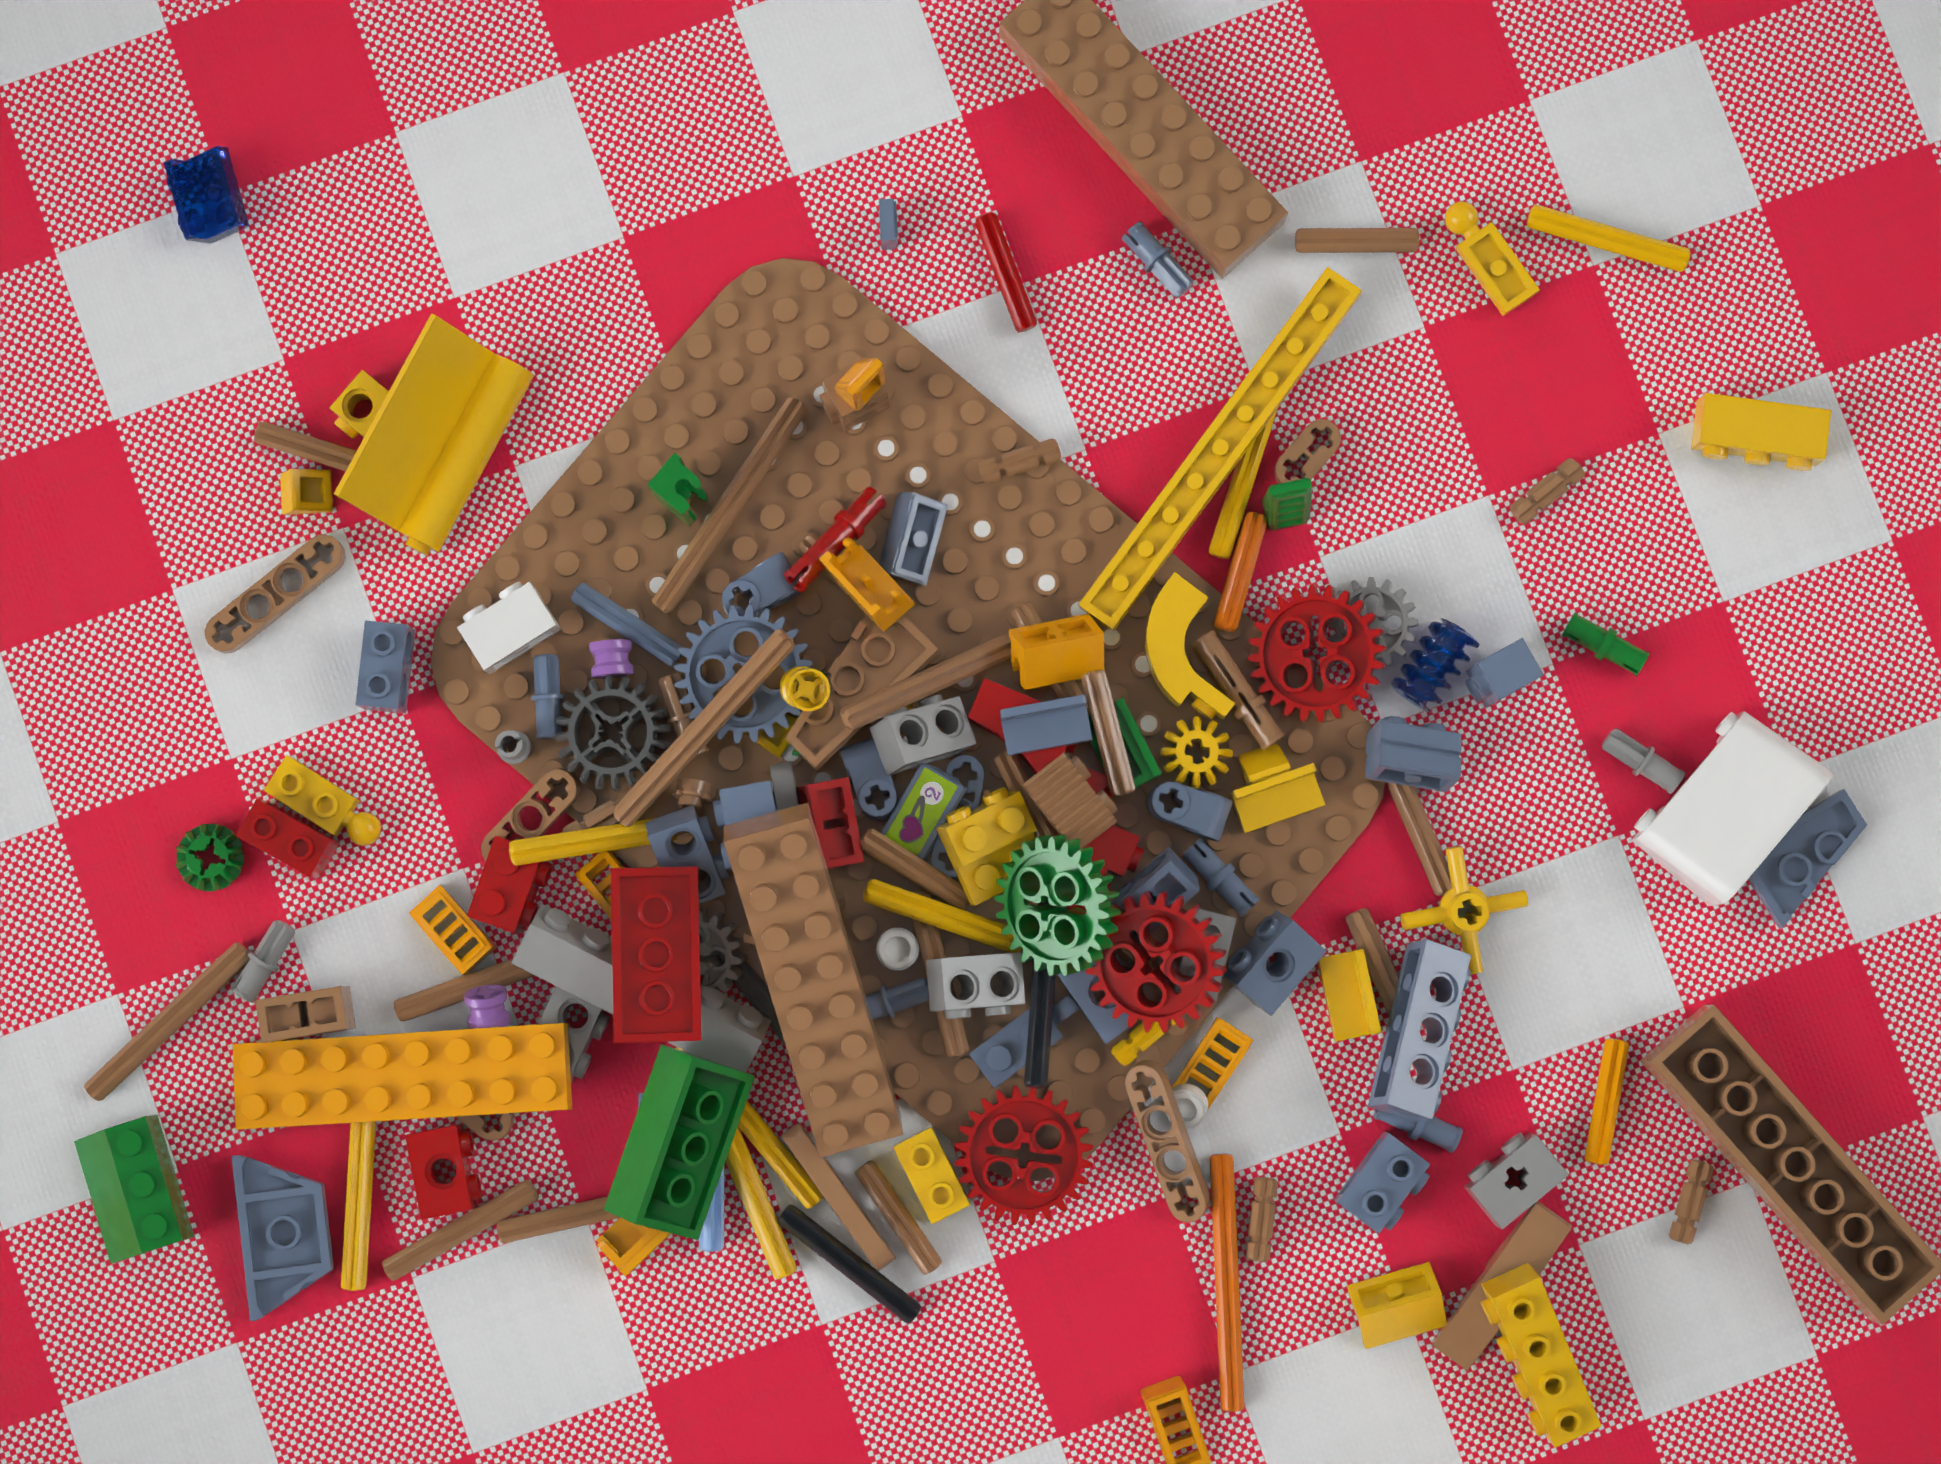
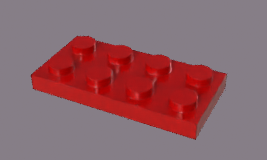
[610,866,702,1043]

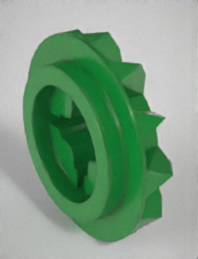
[175,824,244,891]

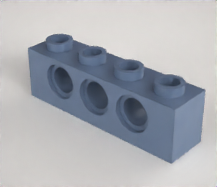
[1368,939,1471,1122]

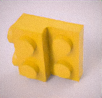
[936,787,1037,906]

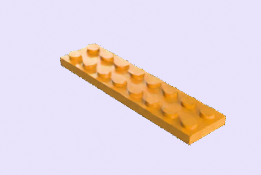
[233,1023,572,1130]

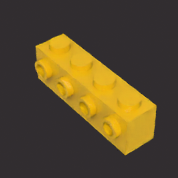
[1481,1263,1602,1448]

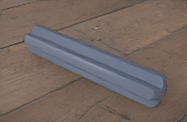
[571,583,682,667]

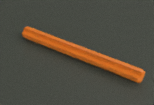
[1210,1153,1245,1412]

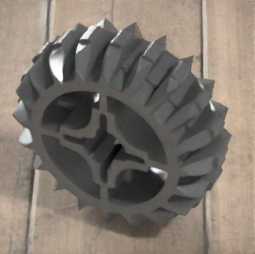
[555,676,671,791]

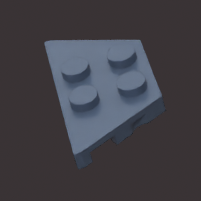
[231,1155,334,1321]

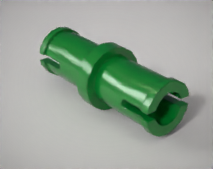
[1562,612,1650,676]

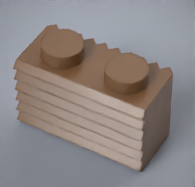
[1022,753,1118,849]

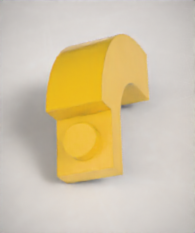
[1145,572,1235,720]

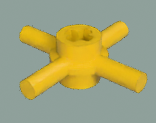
[1400,846,1528,974]

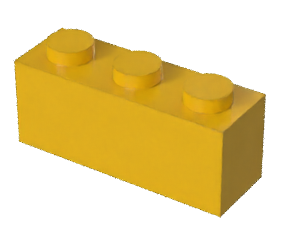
[1691,393,1832,471]

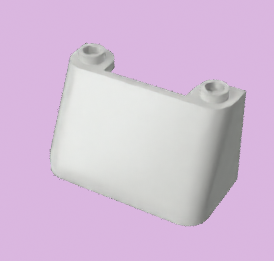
[1631,711,1834,906]

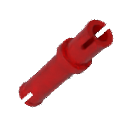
[784,487,887,593]

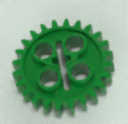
[995,834,1121,976]

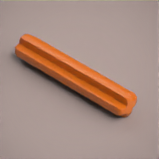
[1214,512,1268,632]

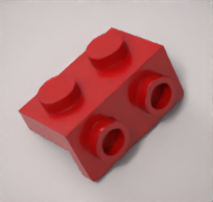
[467,836,553,933]

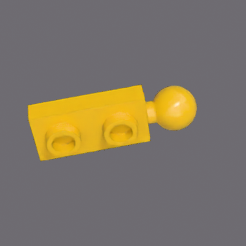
[1445,201,1540,316]
[263,755,381,846]

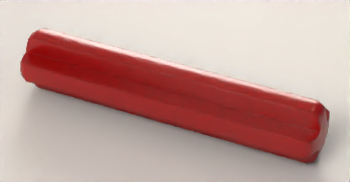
[975,212,1037,333]

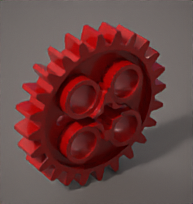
[1248,584,1387,723]
[1085,891,1227,1033]
[954,1085,1093,1225]

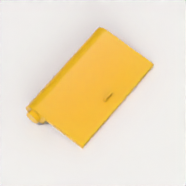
[334,314,534,556]

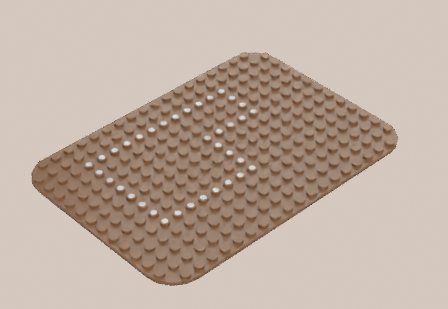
[431,258,1385,1181]

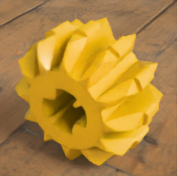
[1160,716,1233,789]

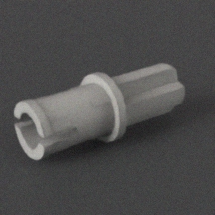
[1602,728,1685,794]
[231,920,295,1003]

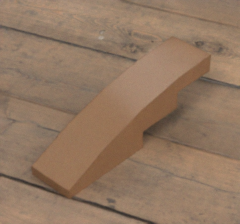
[1432,1201,1572,1371]

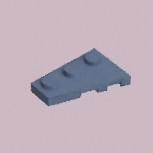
[1748,789,1867,929]

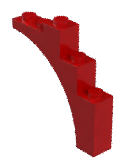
[968,678,1144,930]

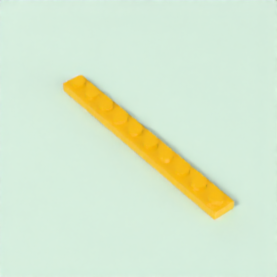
[1078,267,1362,632]

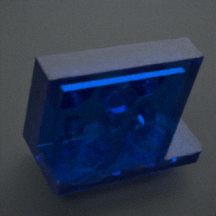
[164,146,250,244]

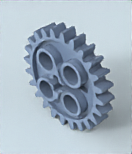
[674,604,813,743]

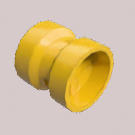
[780,666,830,711]

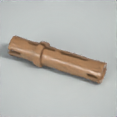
[1192,630,1285,751]

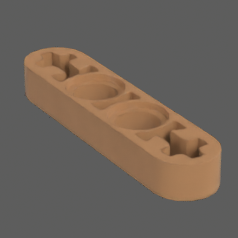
[205,534,346,653]
[1125,1060,1210,1223]
[782,1122,896,1271]

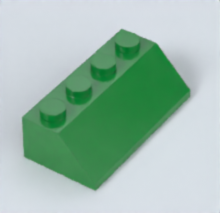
[603,1044,755,1240]

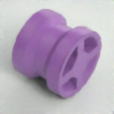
[589,639,634,679]
[464,985,511,1029]

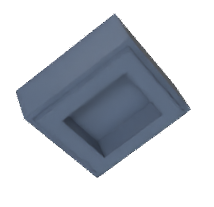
[879,199,898,250]

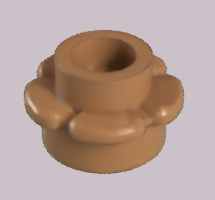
[671,778,713,811]

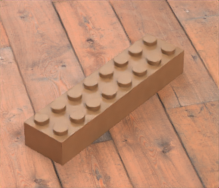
[999,0,1288,279]
[724,803,903,1158]
[1640,1005,1941,1325]

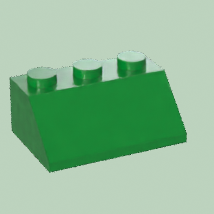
[74,1115,194,1264]

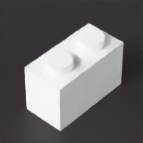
[457,582,561,674]

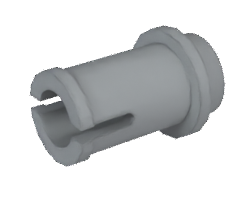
[495,730,531,764]

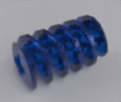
[1391,618,1480,713]

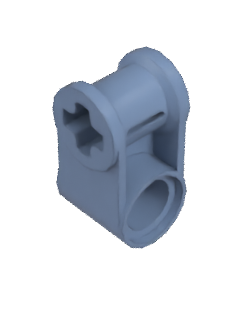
[722,552,801,617]
[840,738,898,821]
[1146,782,1233,842]

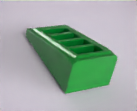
[1262,478,1312,531]

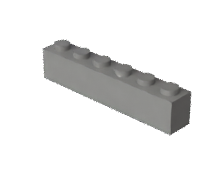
[511,904,771,1072]

